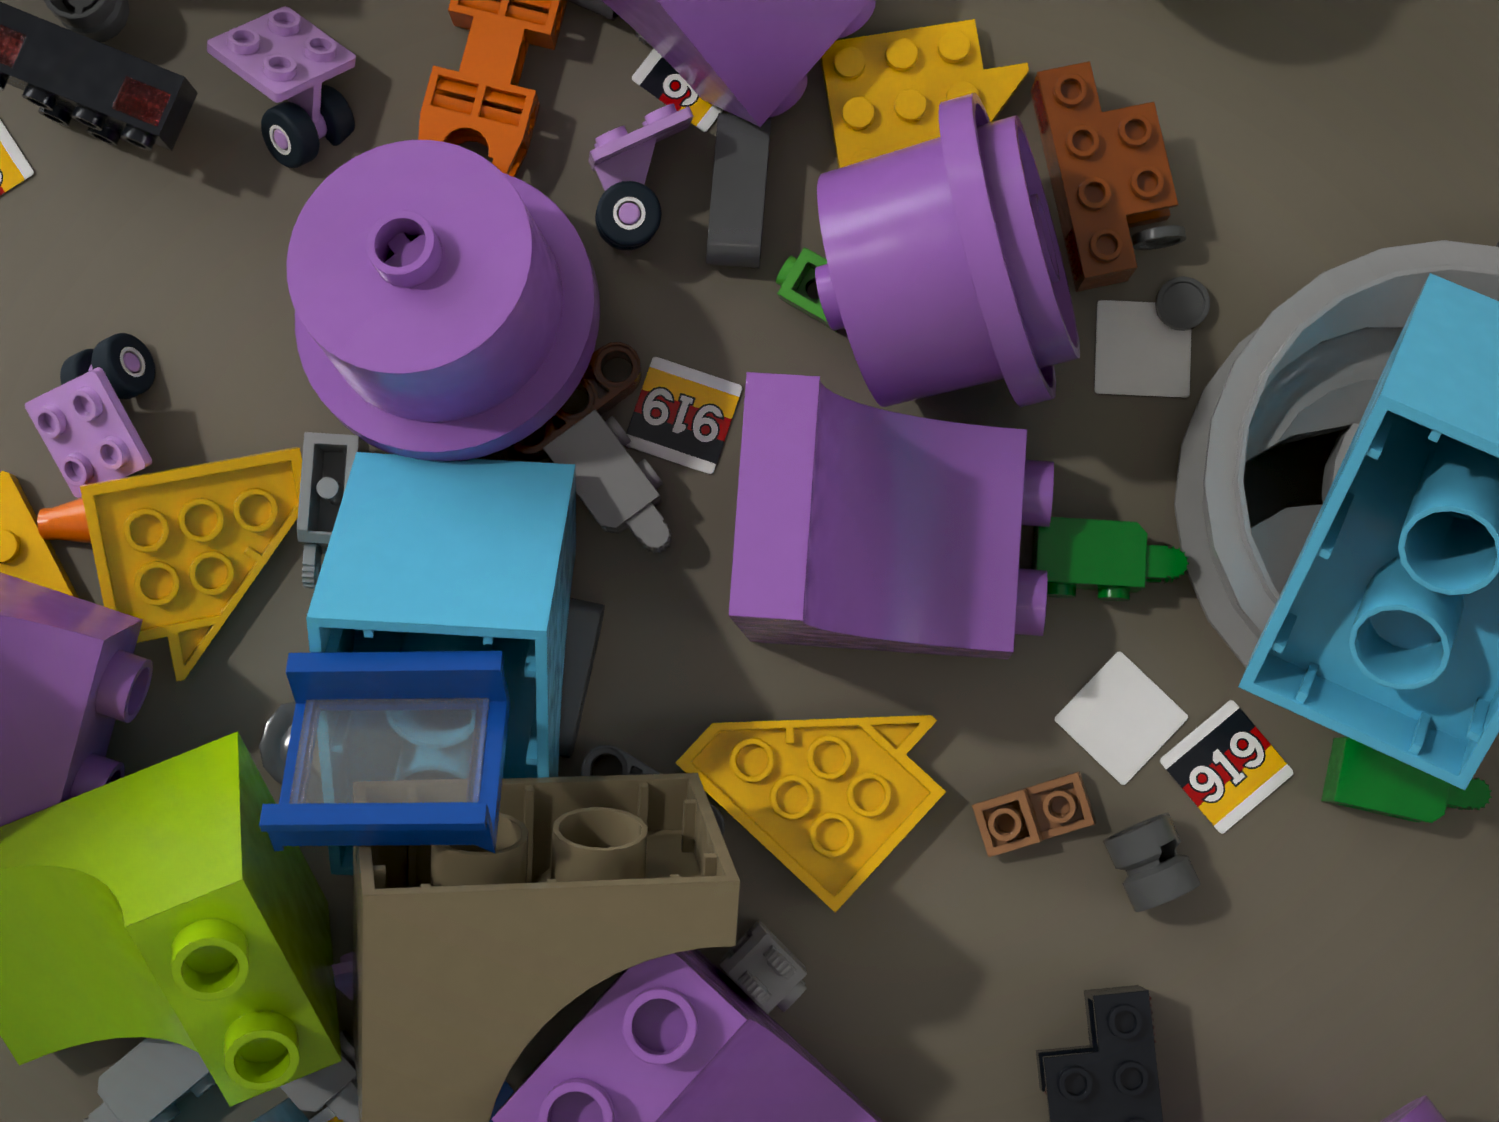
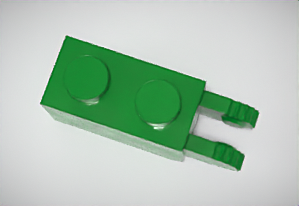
[1031,517,1189,601]
[1321,737,1492,823]

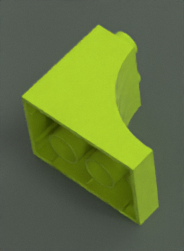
[0,731,342,1107]

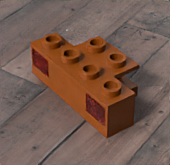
[1030,61,1178,292]

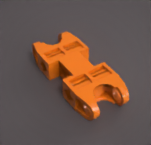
[418,0,567,177]

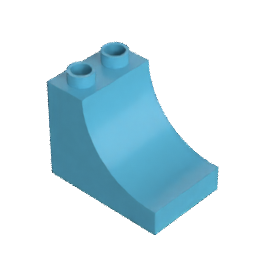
[1238,273,1499,790]
[306,452,576,876]

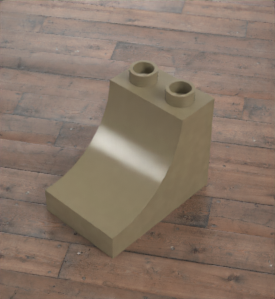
[353,773,740,1122]

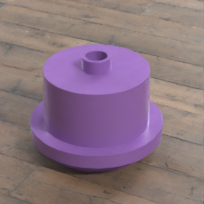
[815,92,1080,407]
[287,140,600,461]

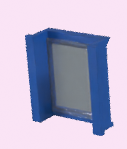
[259,651,510,853]

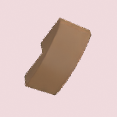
[972,771,1097,858]

